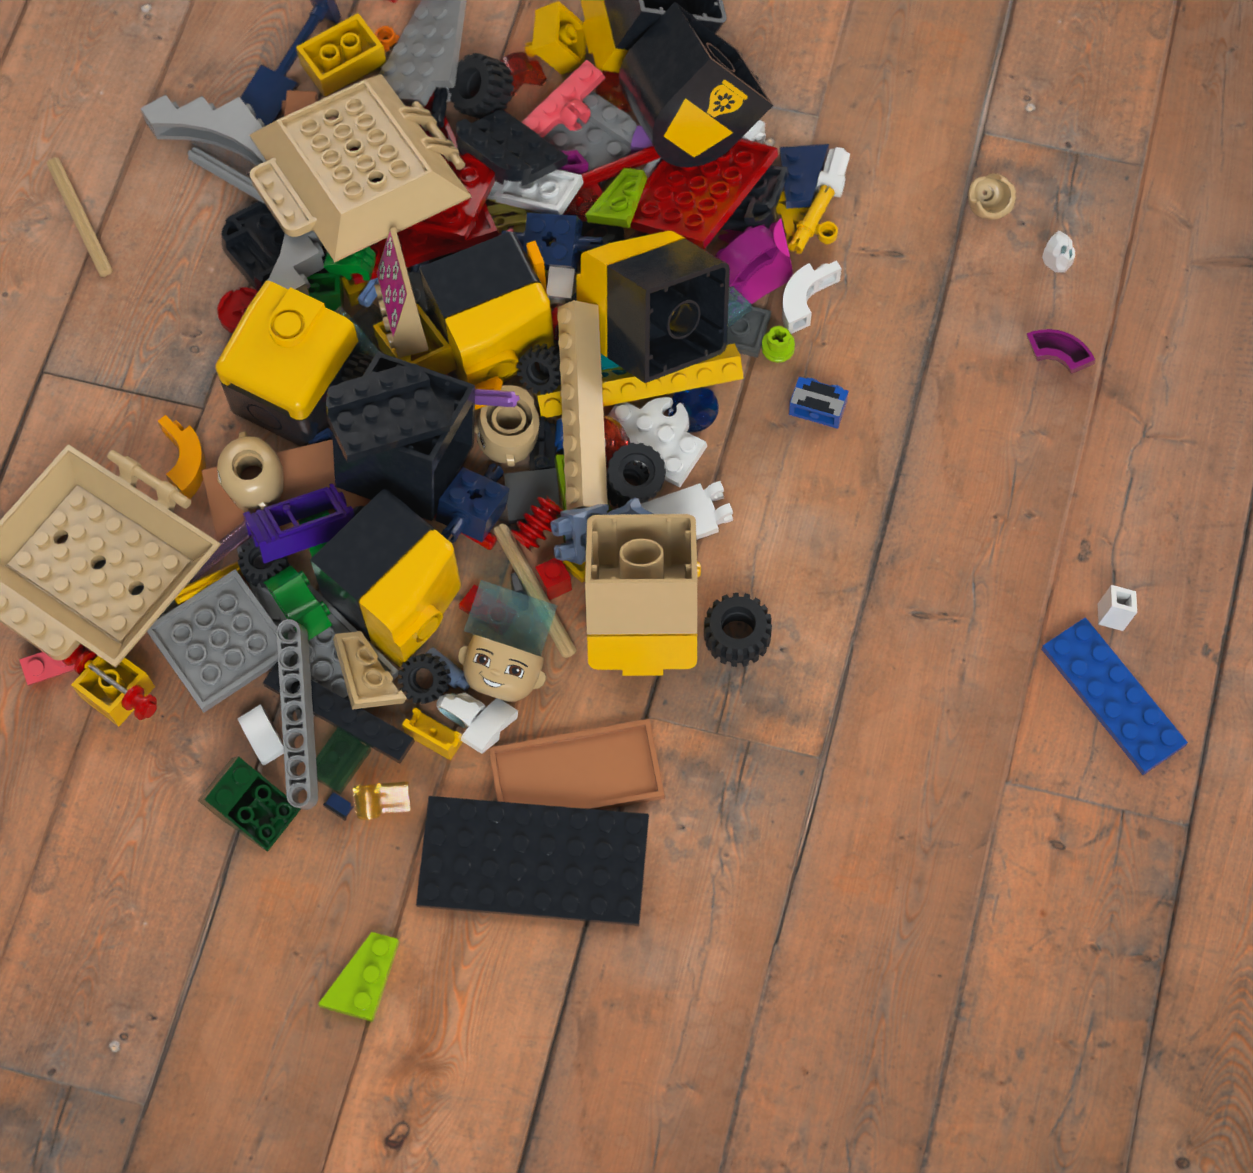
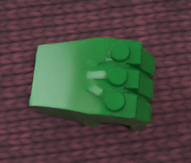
[323,246,376,281]

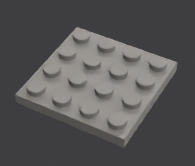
[147,569,278,713]

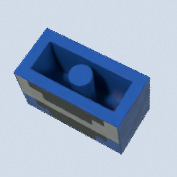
[789,377,849,429]

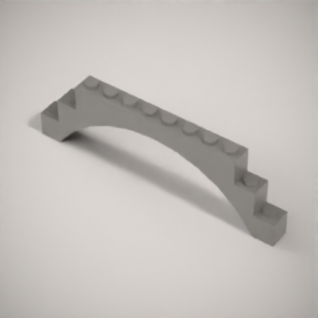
[140,95,325,296]

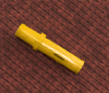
[788,185,835,254]

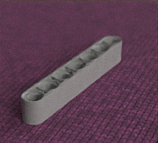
[276,619,318,810]

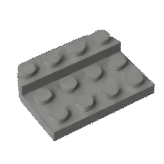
[544,91,637,187]

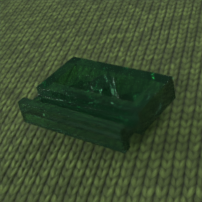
[316,728,371,795]

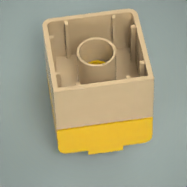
[585,514,697,676]

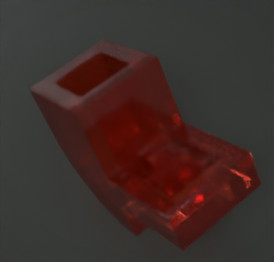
[500,52,547,96]

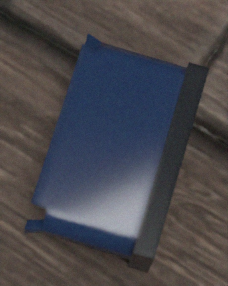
[323,792,355,821]

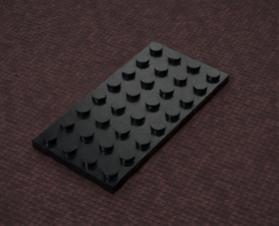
[416,796,649,926]

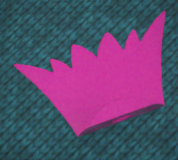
[718,218,794,321]

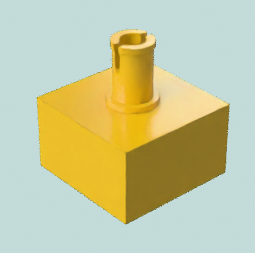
[524,1,586,75]

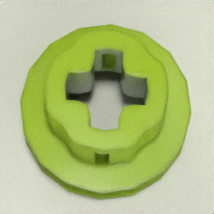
[762,326,795,363]

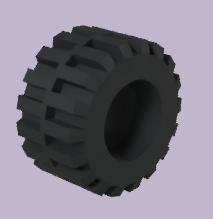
[449,53,514,119]
[704,592,772,667]

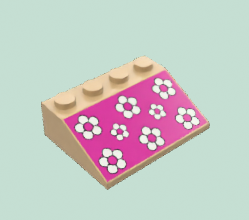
[374,227,429,358]

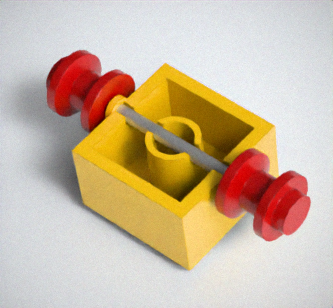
[62,644,157,727]

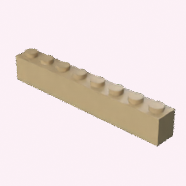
[557,300,608,510]

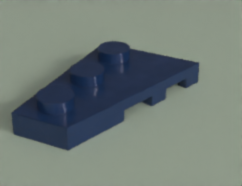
[780,144,829,209]

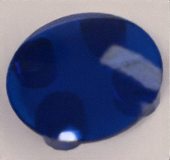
[668,387,719,433]

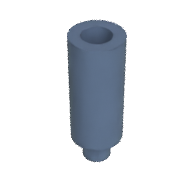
[425,647,470,691]

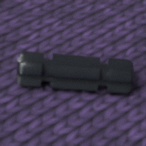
[431,87,448,129]

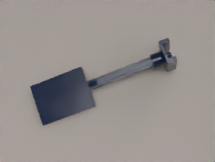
[240,0,342,126]

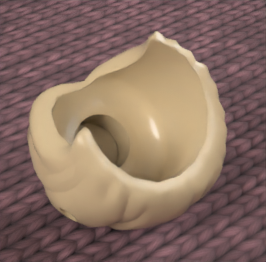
[968,174,1016,220]

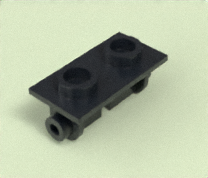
[530,417,556,471]

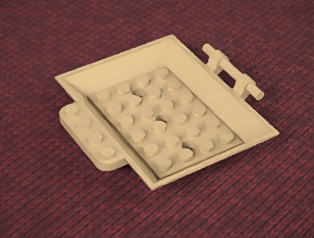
[250,74,471,262]
[0,444,221,668]

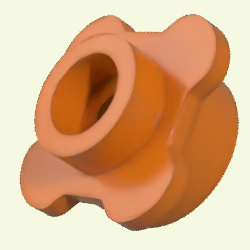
[375,26,400,52]

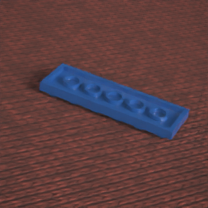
[1041,617,1188,775]

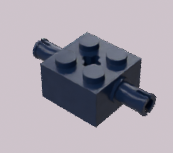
[501,213,603,272]
[435,464,510,543]

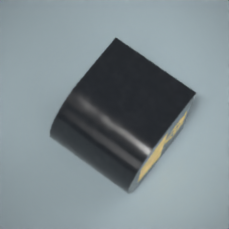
[619,2,774,167]

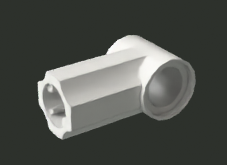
[816,147,850,198]

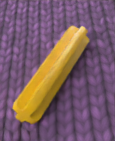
[174,562,243,605]

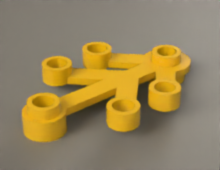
[773,191,838,251]

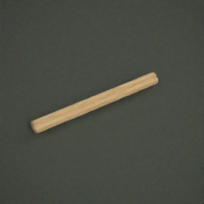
[47,157,113,277]
[493,523,576,658]

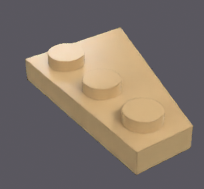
[333,631,406,710]

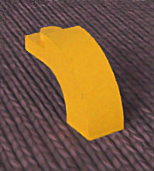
[158,415,206,499]

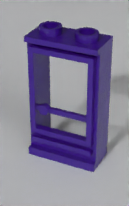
[243,483,355,563]

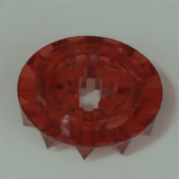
[563,185,599,222]

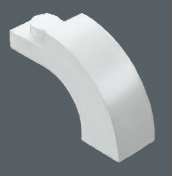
[782,261,841,334]

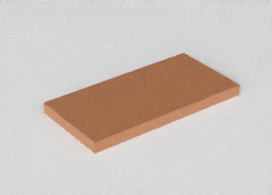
[202,439,371,546]
[489,719,665,810]

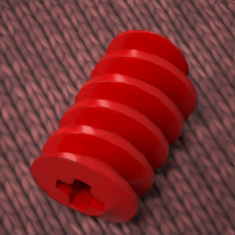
[510,496,564,552]

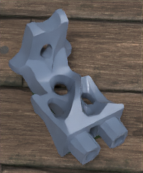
[550,498,653,564]

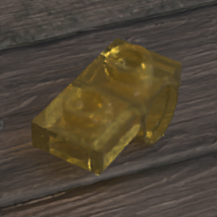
[353,781,411,820]

